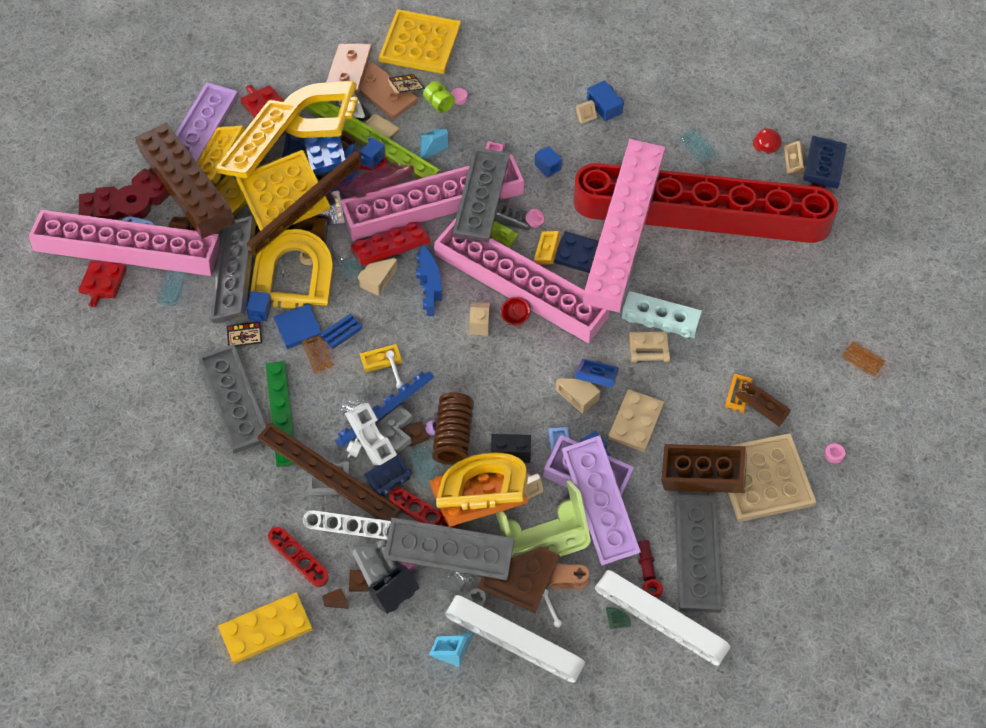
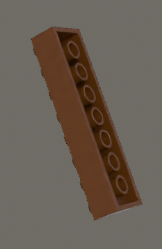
[135,122,235,239]

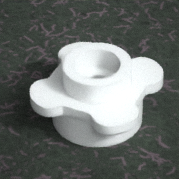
[346,437,362,458]

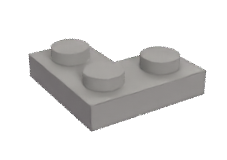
[376,405,414,454]

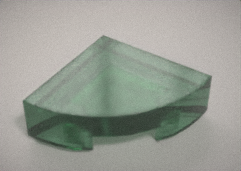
[606,607,631,630]

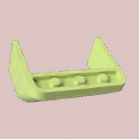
[496,480,591,558]

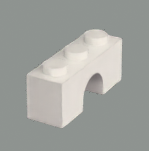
[345,403,397,465]

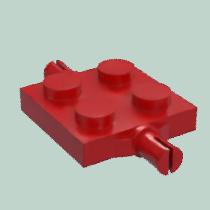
[241,84,284,118]
[78,261,127,308]

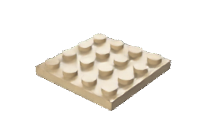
[728,433,817,522]

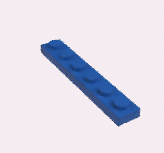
[334,371,435,447]

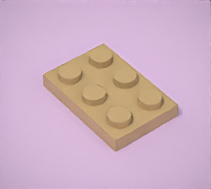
[608,389,664,452]

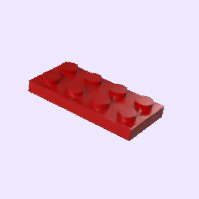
[350,222,430,266]

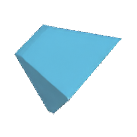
[419,129,448,160]
[429,632,474,667]

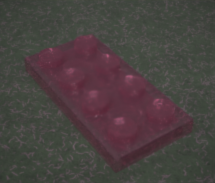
[336,163,414,198]

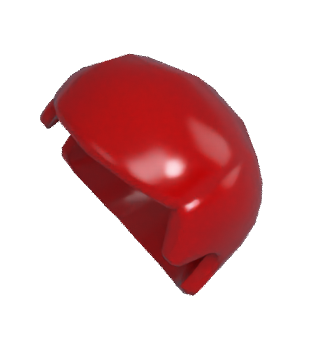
[753,128,782,154]
[501,297,531,326]

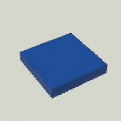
[273,304,322,349]
[575,359,619,387]

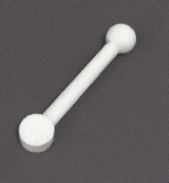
[386,350,404,388]
[543,589,562,628]

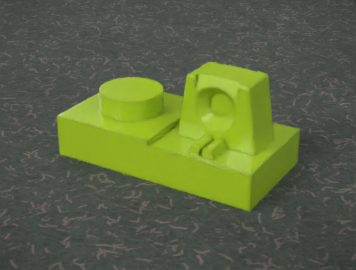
[490,221,519,249]

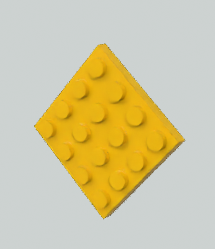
[379,9,461,74]
[236,150,331,231]

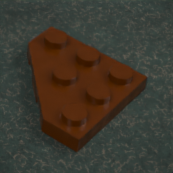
[477,547,560,613]

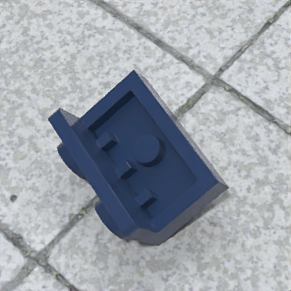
[364,453,413,496]

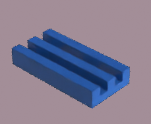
[321,314,363,350]

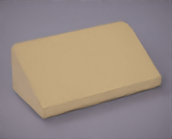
[784,140,806,174]

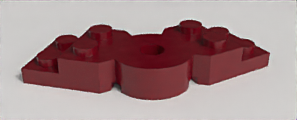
[78,168,170,220]

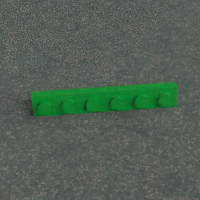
[266,361,295,467]

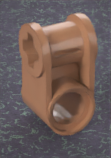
[549,563,589,590]

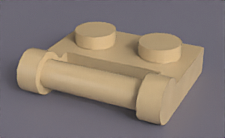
[629,332,670,363]

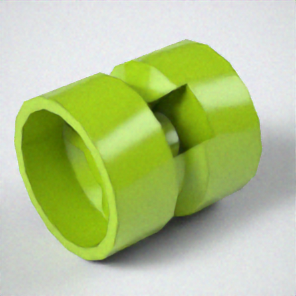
[423,81,455,114]

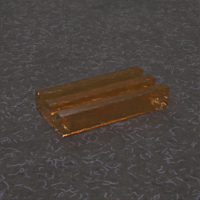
[302,335,332,374]
[842,341,885,377]

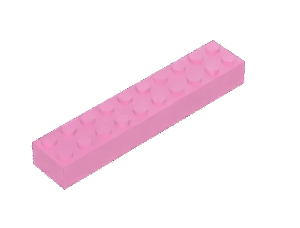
[583,139,665,313]
[341,154,524,241]
[29,210,220,276]
[434,218,610,344]

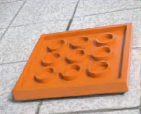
[429,473,528,527]

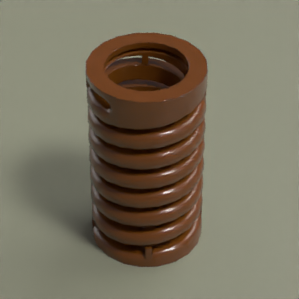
[432,392,474,465]

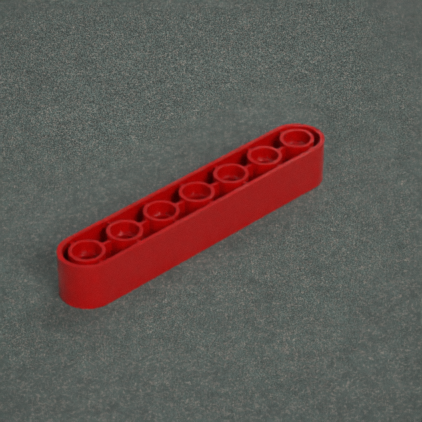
[573,163,838,243]

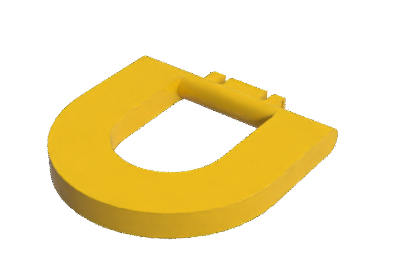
[284,81,358,138]
[250,229,333,309]
[436,453,528,510]

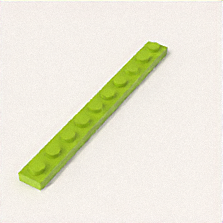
[304,101,440,179]

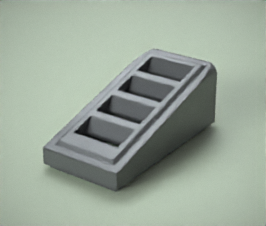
[494,201,530,231]

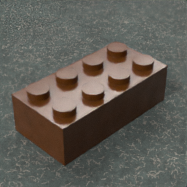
[661,444,747,493]

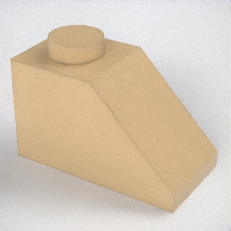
[358,258,398,296]
[469,302,490,336]
[556,378,600,414]

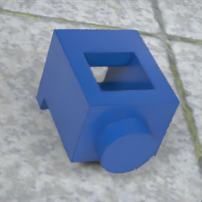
[360,137,386,169]

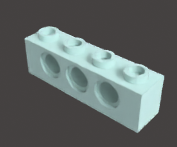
[622,291,702,338]

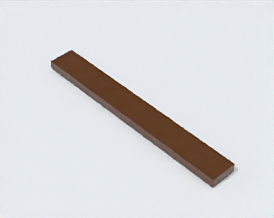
[246,150,362,256]
[258,423,401,521]

